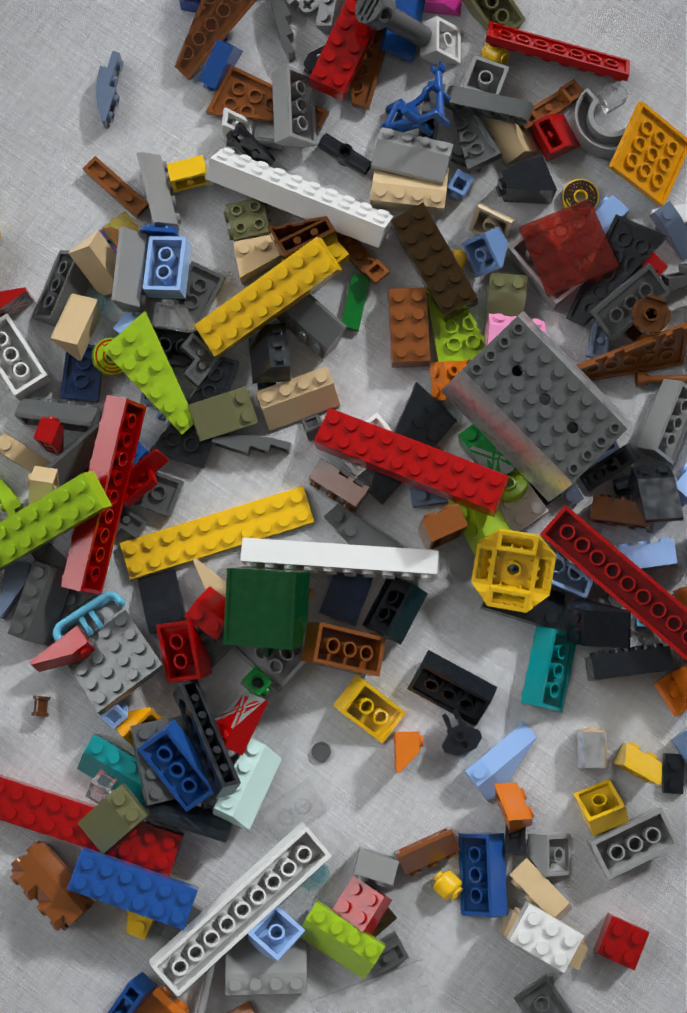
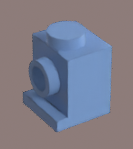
[446,169,474,201]

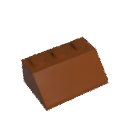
[395,827,460,876]

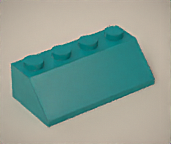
[521,626,576,713]
[77,734,146,808]

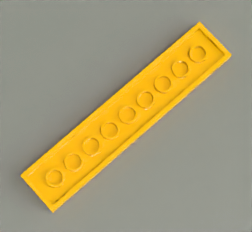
[120,486,315,580]

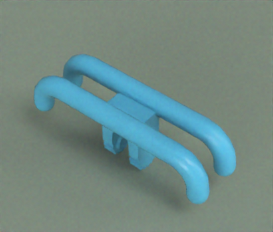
[53,592,125,642]

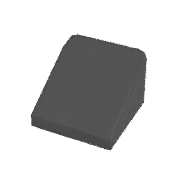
[301,414,322,441]

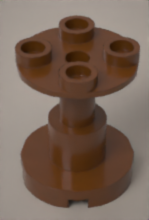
[624,295,671,342]

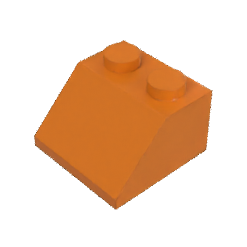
[394,731,423,773]
[494,783,534,833]

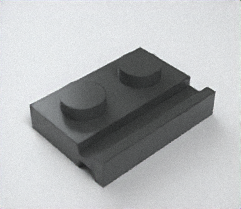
[371,931,409,978]

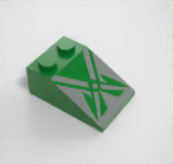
[458,425,516,475]

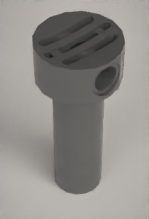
[355,0,432,48]

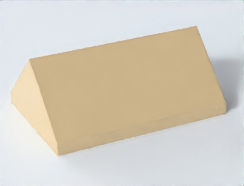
[483,117,539,167]
[68,230,116,297]
[50,293,102,361]

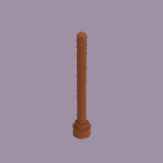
[635,372,687,387]

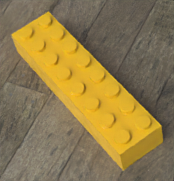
[194,237,343,357]

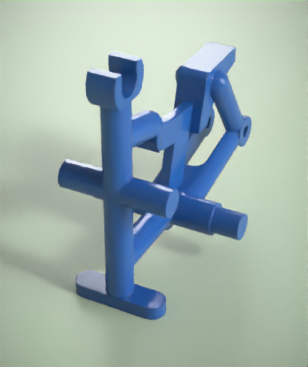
[380,61,451,136]

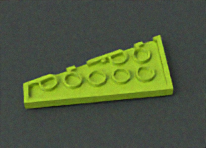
[424,286,485,362]
[102,311,194,435]

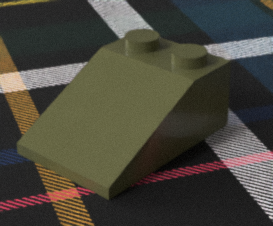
[462,0,526,31]
[484,272,528,331]
[188,386,258,441]
[78,784,150,853]

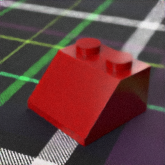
[184,586,226,641]

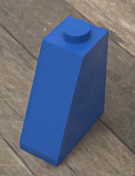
[199,39,243,91]

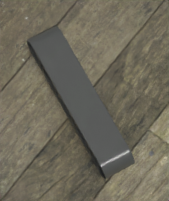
[444,85,534,125]

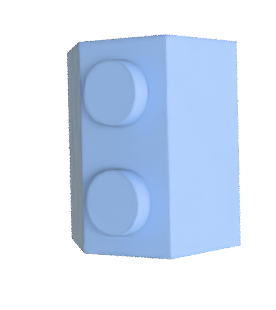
[248,906,305,962]

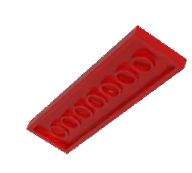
[485,21,630,81]

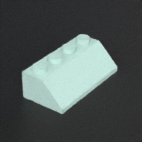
[213,739,282,831]

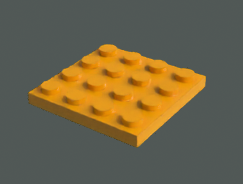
[608,101,687,207]

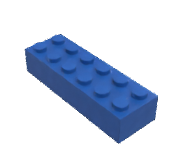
[67,847,199,930]

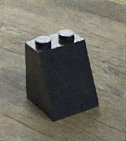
[496,156,557,204]

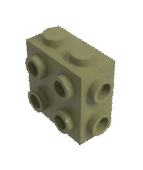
[224,198,272,242]

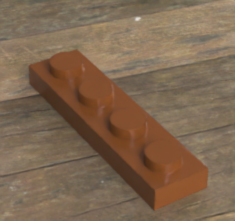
[82,156,149,219]

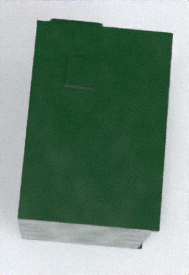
[223,566,310,657]

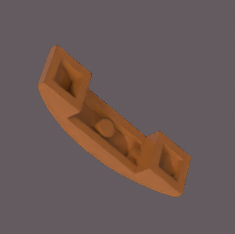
[522,79,583,131]
[336,231,390,284]

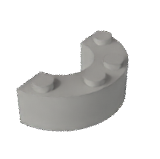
[571,87,625,158]

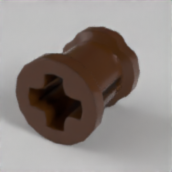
[31,696,51,717]

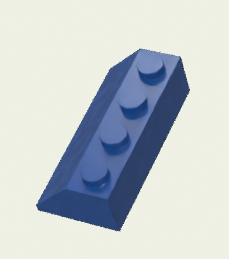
[137,720,213,812]
[458,832,507,918]

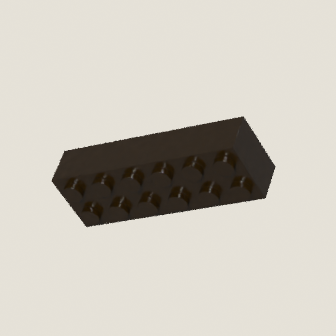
[390,203,478,322]

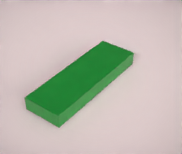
[342,273,370,332]

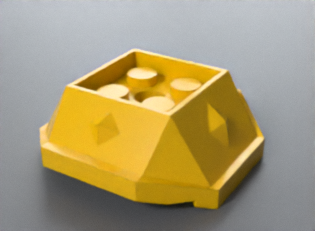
[471,529,556,613]

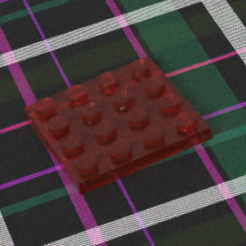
[519,198,619,297]

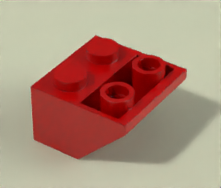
[531,114,580,162]

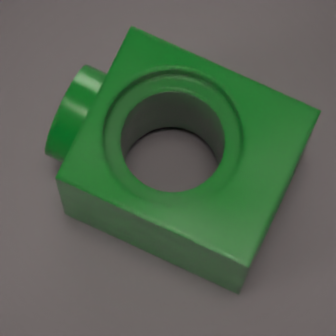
[240,666,272,698]

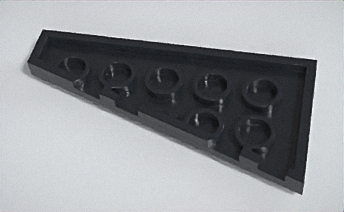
[566,214,668,327]
[149,356,240,469]
[369,382,458,505]

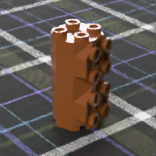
[10,841,97,931]

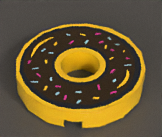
[562,179,599,216]

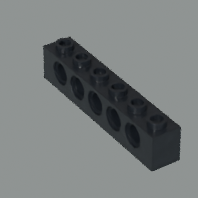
[173,679,241,799]

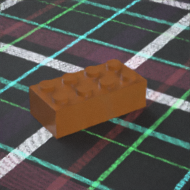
[388,287,430,368]
[418,503,468,550]
[301,622,386,677]

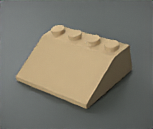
[370,168,449,216]

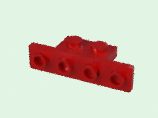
[124,449,168,507]

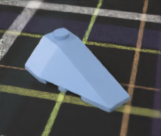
[463,722,537,802]

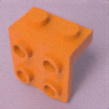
[430,360,471,401]
[653,665,687,717]
[135,983,190,1013]

